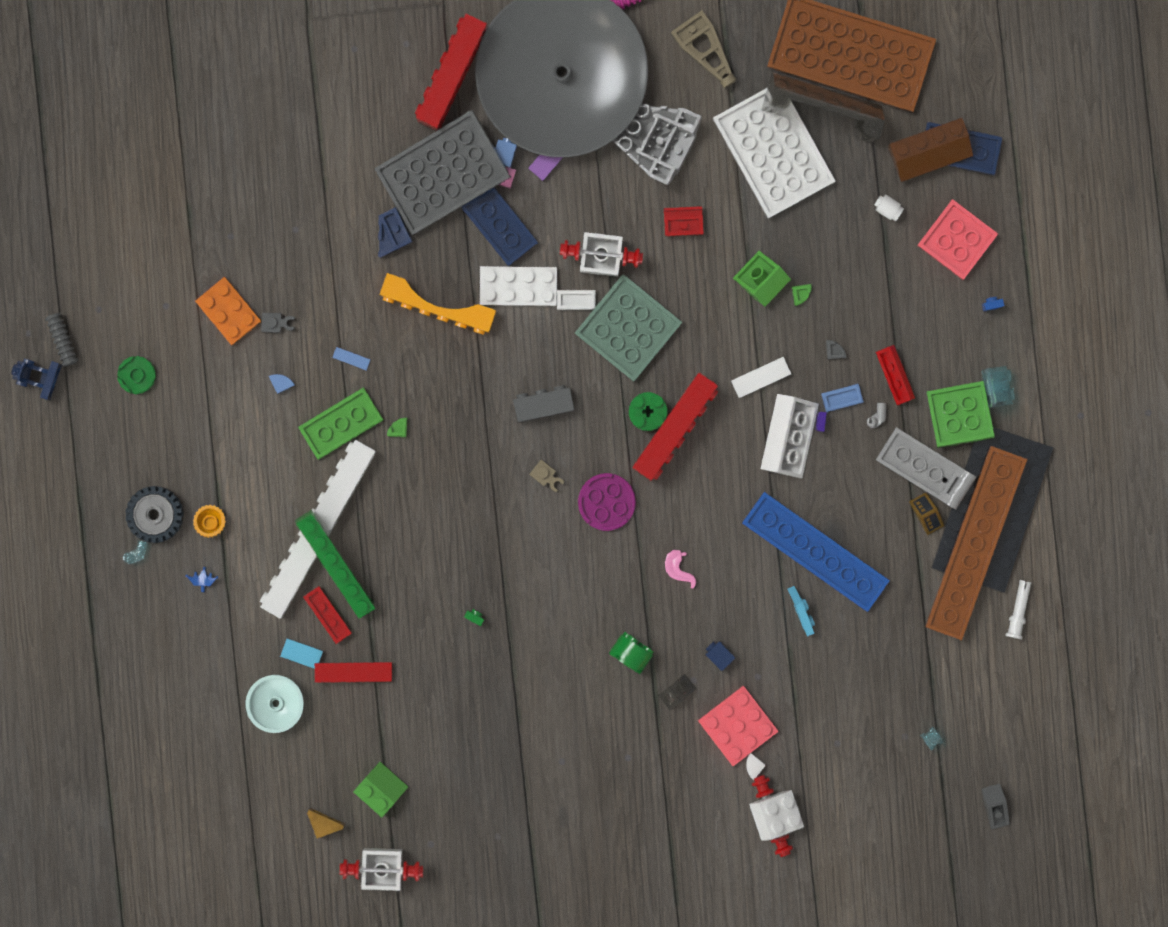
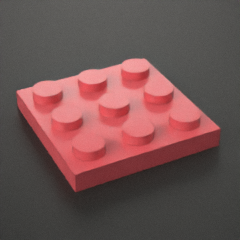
[917,199,998,280]
[698,686,779,766]

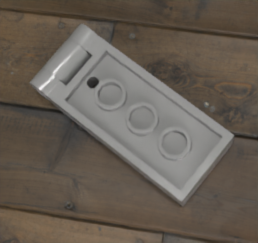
[876,427,976,509]

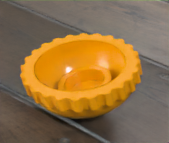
[193,505,226,538]

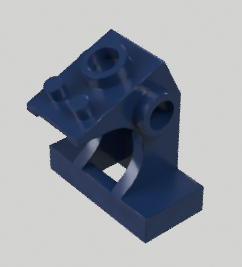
[11,358,62,400]

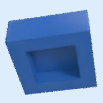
[982,296,1004,312]

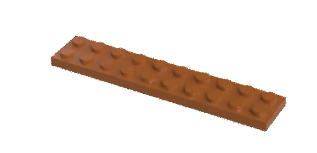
[925,446,1027,640]

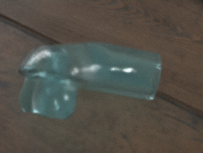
[123,540,148,564]

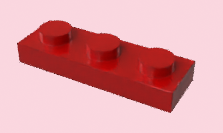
[876,345,915,405]
[303,586,352,644]

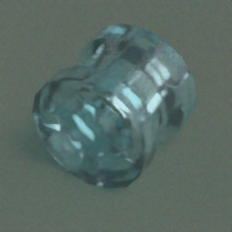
[920,726,943,751]

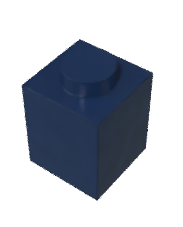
[705,641,735,671]

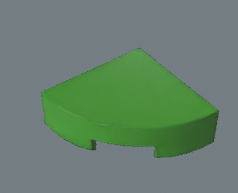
[792,284,811,306]
[387,418,407,437]

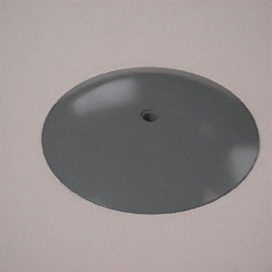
[475,0,648,158]

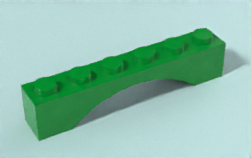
[295,509,375,619]

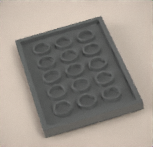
[374,110,511,235]

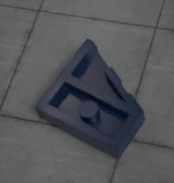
[378,207,413,258]

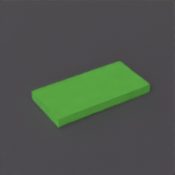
[298,387,383,460]

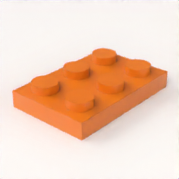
[195,277,262,346]

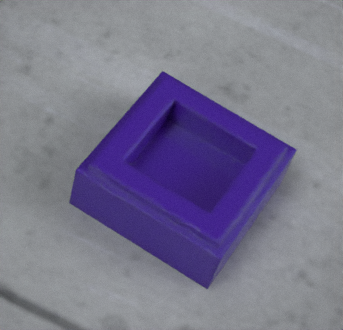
[816,412,826,432]

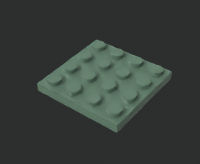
[574,274,682,382]

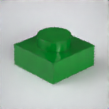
[464,609,485,626]

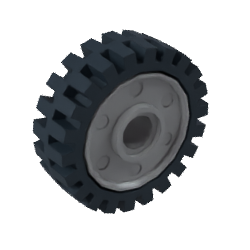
[125,486,184,543]

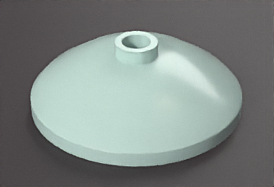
[246,675,304,733]

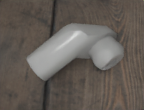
[867,403,887,428]

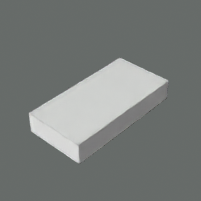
[557,290,595,310]

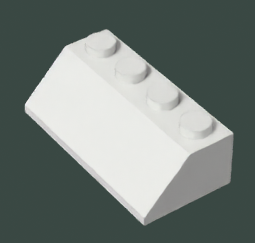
[761,394,819,478]

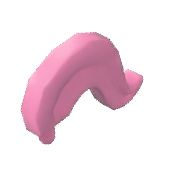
[665,550,696,589]

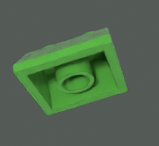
[733,251,791,307]
[353,762,409,817]

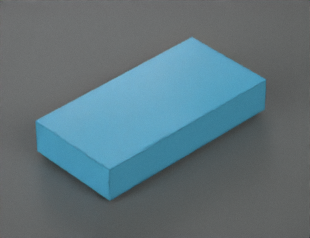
[280,638,323,668]

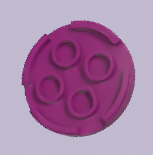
[578,473,635,531]

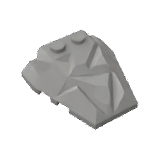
[613,104,702,185]

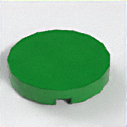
[117,356,156,394]

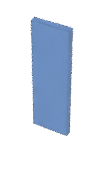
[332,347,370,370]

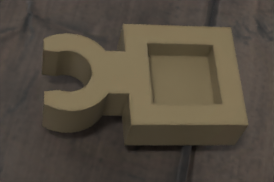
[529,460,564,492]

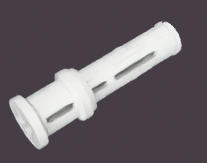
[1005,580,1032,640]

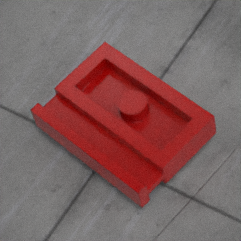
[664,206,703,237]

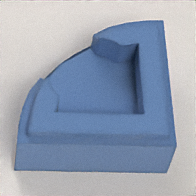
[269,374,295,394]

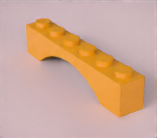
[380,273,497,335]

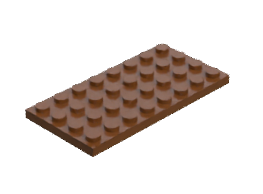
[767,0,936,113]

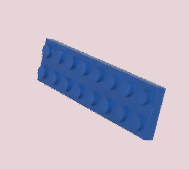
[742,492,889,612]

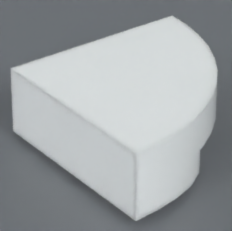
[746,753,765,780]

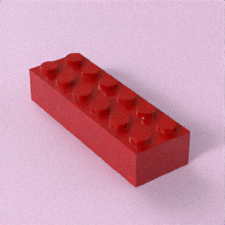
[415,14,488,131]
[632,373,718,481]

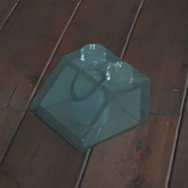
[981,366,1015,408]

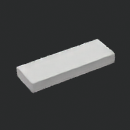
[731,357,791,398]

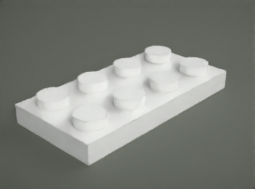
[480,266,557,306]

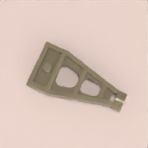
[671,10,737,89]

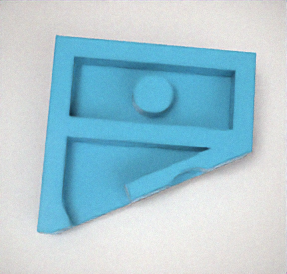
[787,586,815,636]

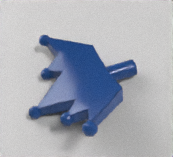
[186,567,219,592]

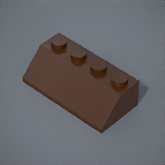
[888,118,973,182]

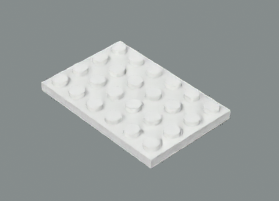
[713,81,835,219]

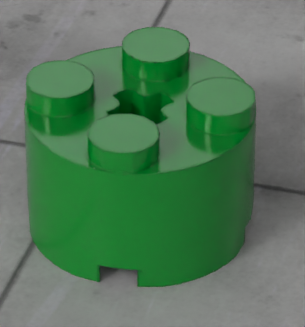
[628,392,667,431]
[609,632,654,674]

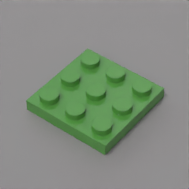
[927,381,995,448]

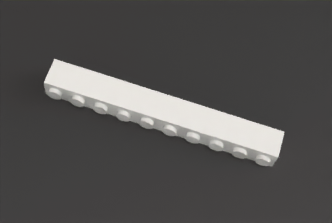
[260,440,377,619]

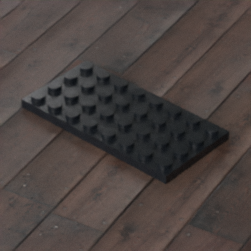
[931,427,1053,593]

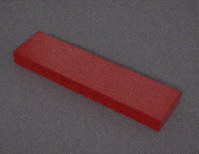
[314,662,392,682]

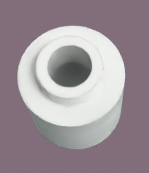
[874,194,904,221]

